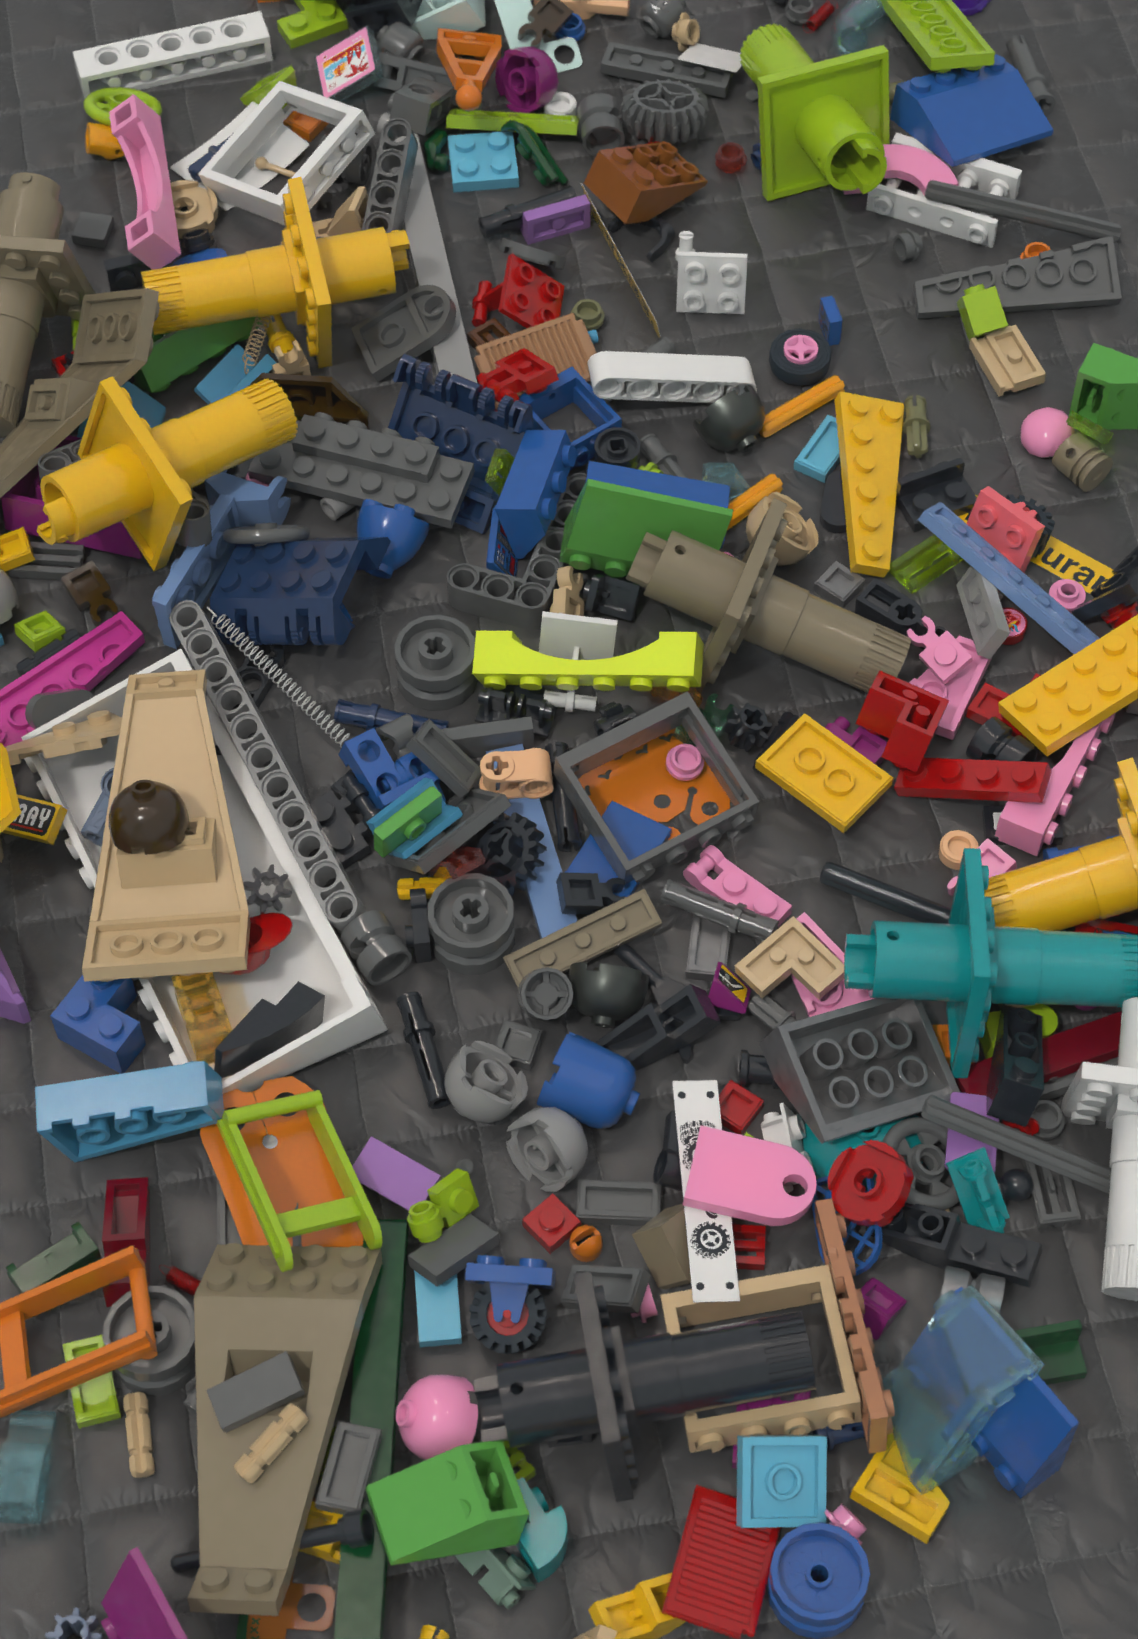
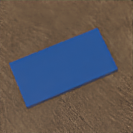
[585,461,730,549]

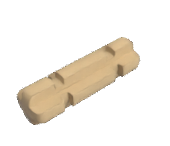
[123,1392,155,1478]
[234,1403,308,1483]

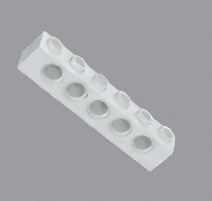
[73,11,273,99]

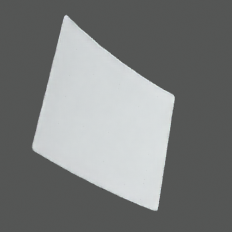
[170,102,309,211]

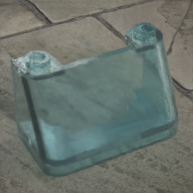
[883,1285,1045,1495]

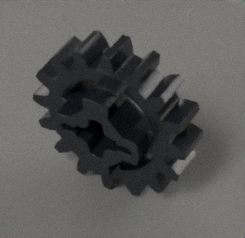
[467,812,547,897]

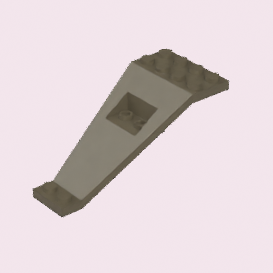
[0,288,160,498]
[187,1243,383,1616]

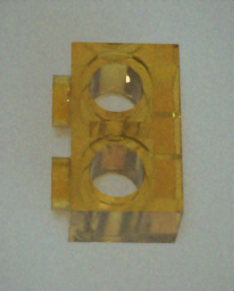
[171,972,232,1064]

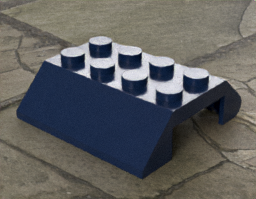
[388,354,533,534]
[210,537,391,645]

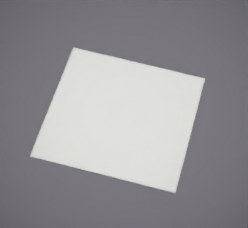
[678,43,742,72]

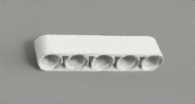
[587,351,757,403]

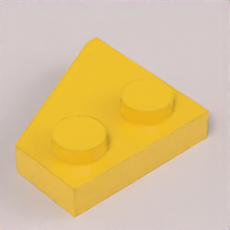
[850,1428,950,1544]

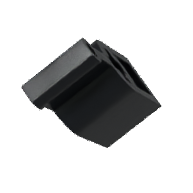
[855,578,947,650]

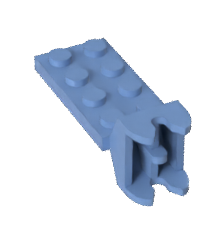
[152,470,291,649]

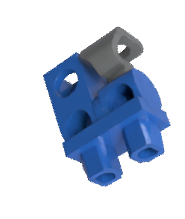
[338,713,446,810]

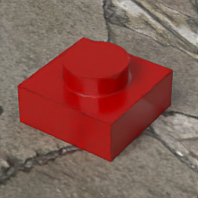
[522,1194,581,1254]

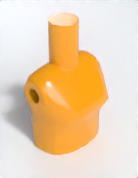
[85,123,125,160]

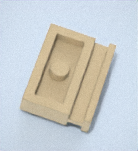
[969,325,1046,397]

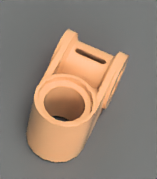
[479,748,554,799]

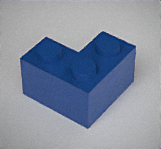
[50,975,146,1074]

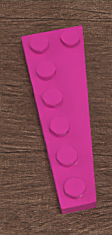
[0,611,145,747]

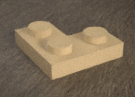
[735,916,844,1000]

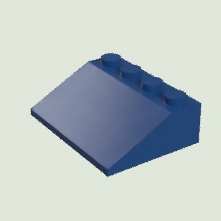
[890,54,1053,167]
[908,1287,1079,1499]

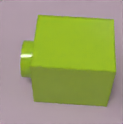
[957,284,1008,341]

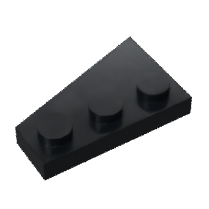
[1072,546,1138,622]

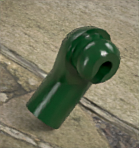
[424,129,450,172]

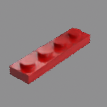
[894,758,1052,803]

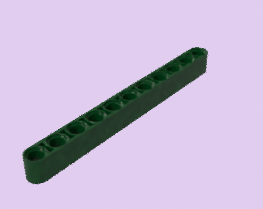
[334,1219,408,1639]

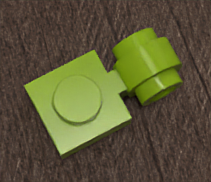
[407,1168,479,1243]

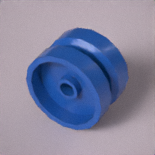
[767,1522,870,1639]

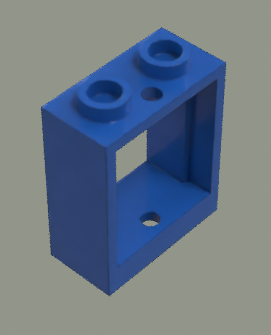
[519,367,622,471]

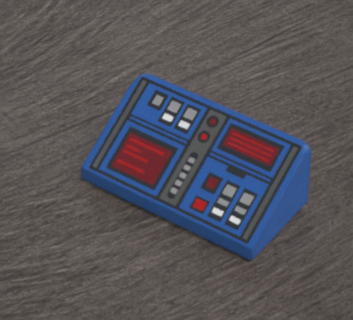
[486,505,518,577]

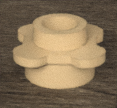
[672,12,700,52]

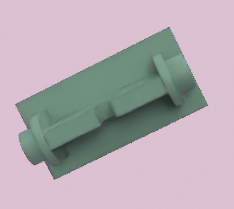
[454,1547,536,1610]

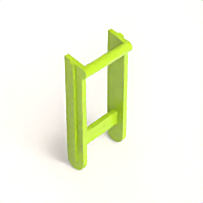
[216,1090,382,1272]

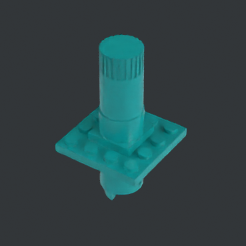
[844,848,1138,1078]

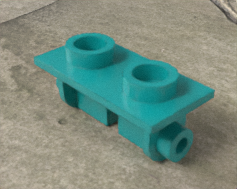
[946,1147,1010,1234]

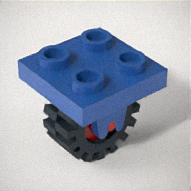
[465,1255,556,1354]

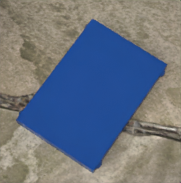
[564,801,672,897]

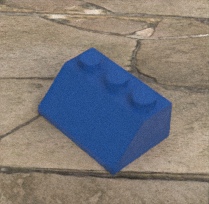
[495,430,577,559]

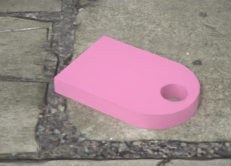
[683,1126,816,1226]

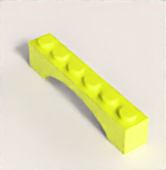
[472,630,704,692]

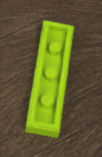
[446,109,579,135]

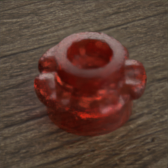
[715,142,747,173]

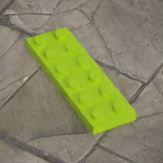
[876,0,995,73]

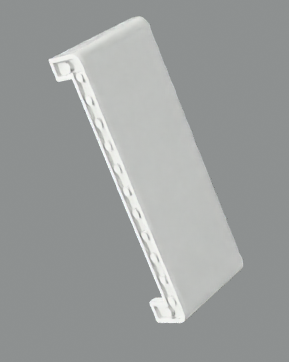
[21,649,388,1094]

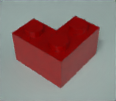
[855,670,949,773]

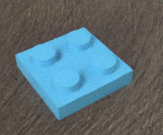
[448,131,519,193]
[736,1435,827,1528]

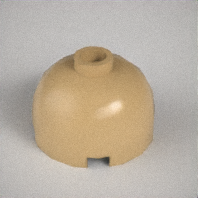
[746,492,818,566]

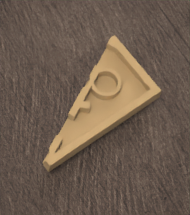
[5,710,122,766]

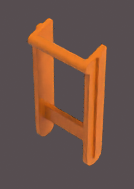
[0,1245,158,1418]

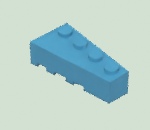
[35,1061,224,1163]

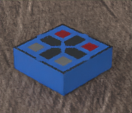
[818,296,843,346]

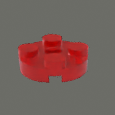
[828,1140,914,1227]

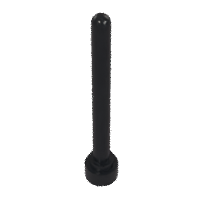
[171,1509,374,1572]

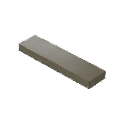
[503,888,662,988]

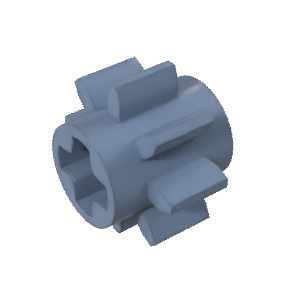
[45,1607,104,1639]

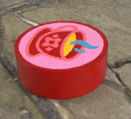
[1002,608,1027,645]

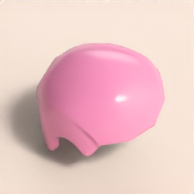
[1021,407,1075,458]

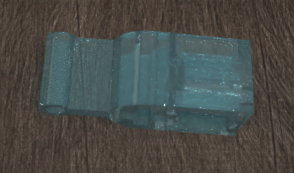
[0,1411,56,1524]

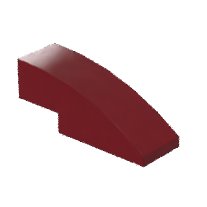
[102,1177,150,1307]

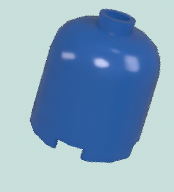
[537,1032,640,1129]

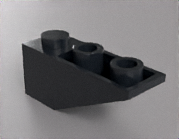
[986,1004,1044,1127]

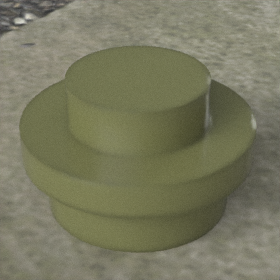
[571,299,604,331]

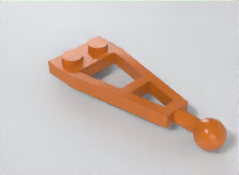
[436,28,502,111]

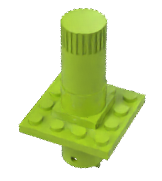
[740,24,890,201]

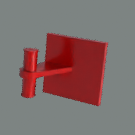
[472,253,565,328]

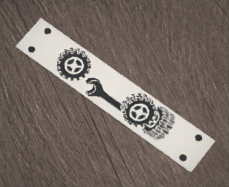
[672,1080,740,1302]

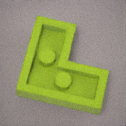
[277,0,348,49]

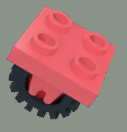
[966,486,1055,573]

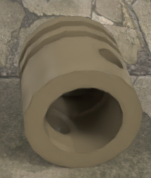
[1052,432,1113,492]

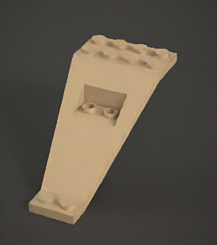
[82,669,250,982]

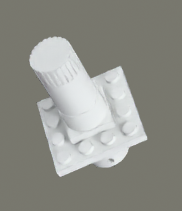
[1061,997,1138,1301]

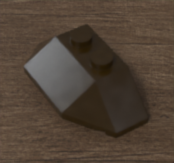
[249,373,370,430]

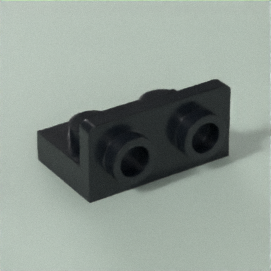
[896,458,977,533]

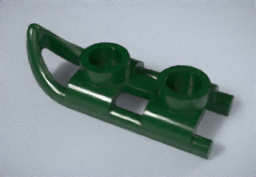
[501,120,569,187]

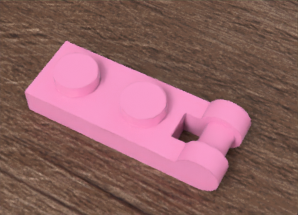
[683,845,792,927]

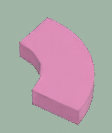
[883,144,959,196]

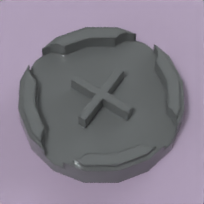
[499,238,567,270]

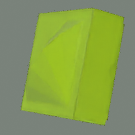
[14,610,66,652]

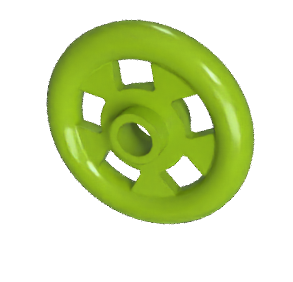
[84,87,162,126]

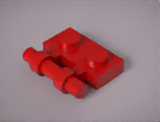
[476,348,559,403]

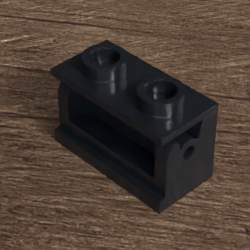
[343,0,422,36]

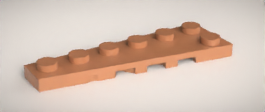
[815,1198,895,1454]

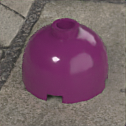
[495,46,559,113]

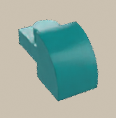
[516,1477,568,1583]

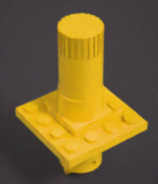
[141,177,410,368]
[36,376,298,571]
[984,757,1138,931]

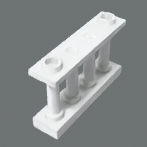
[866,133,1022,248]

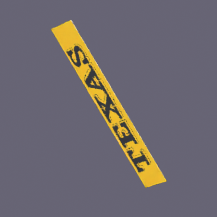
[581,183,661,337]

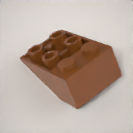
[583,141,708,224]

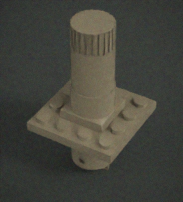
[0,172,95,437]
[626,498,912,695]

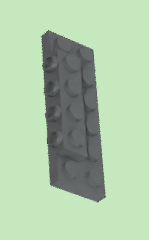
[248,412,475,529]

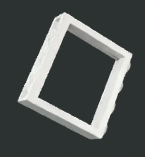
[198,81,375,225]

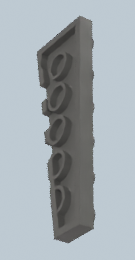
[913,236,1122,319]

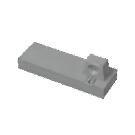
[956,566,1010,659]

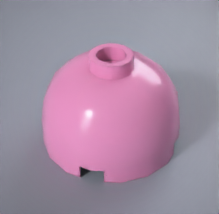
[396,1375,478,1460]

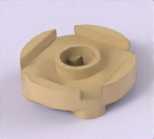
[170,180,219,238]

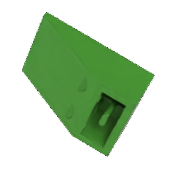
[1068,343,1138,430]
[366,1441,529,1565]

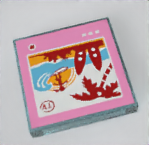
[315,25,383,102]

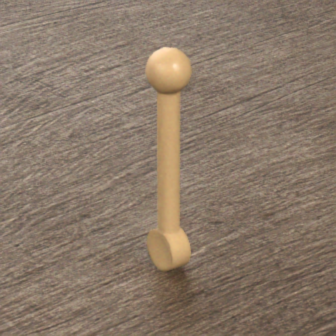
[255,157,295,178]

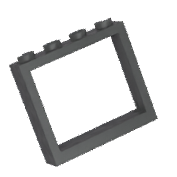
[553,691,759,884]

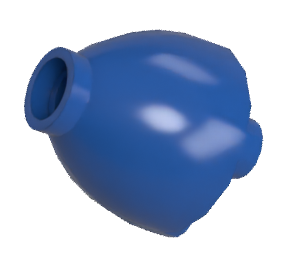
[356,499,430,579]

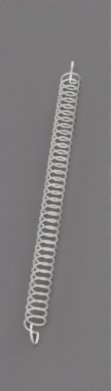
[206,607,350,748]

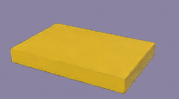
[755,713,893,833]

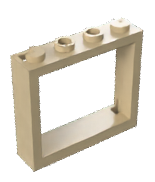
[660,1265,862,1453]

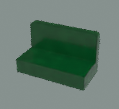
[1002,1320,1087,1385]

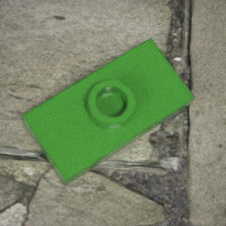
[374,786,442,858]

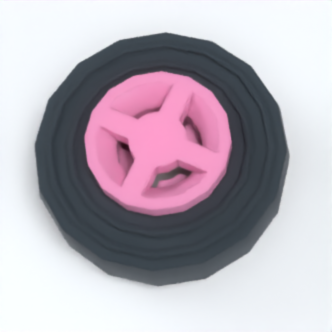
[769,328,832,386]

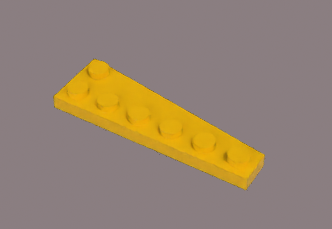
[835,391,904,578]

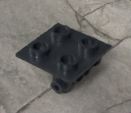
[475,685,563,738]

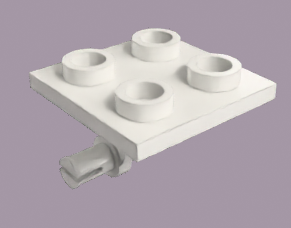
[675,231,748,314]
[539,611,617,712]

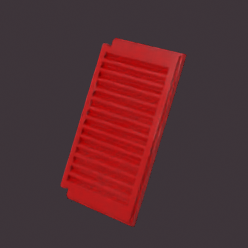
[661,1484,781,1639]

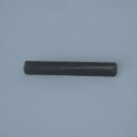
[820,862,951,924]

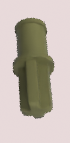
[902,395,931,459]

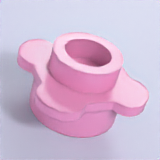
[824,1504,867,1545]

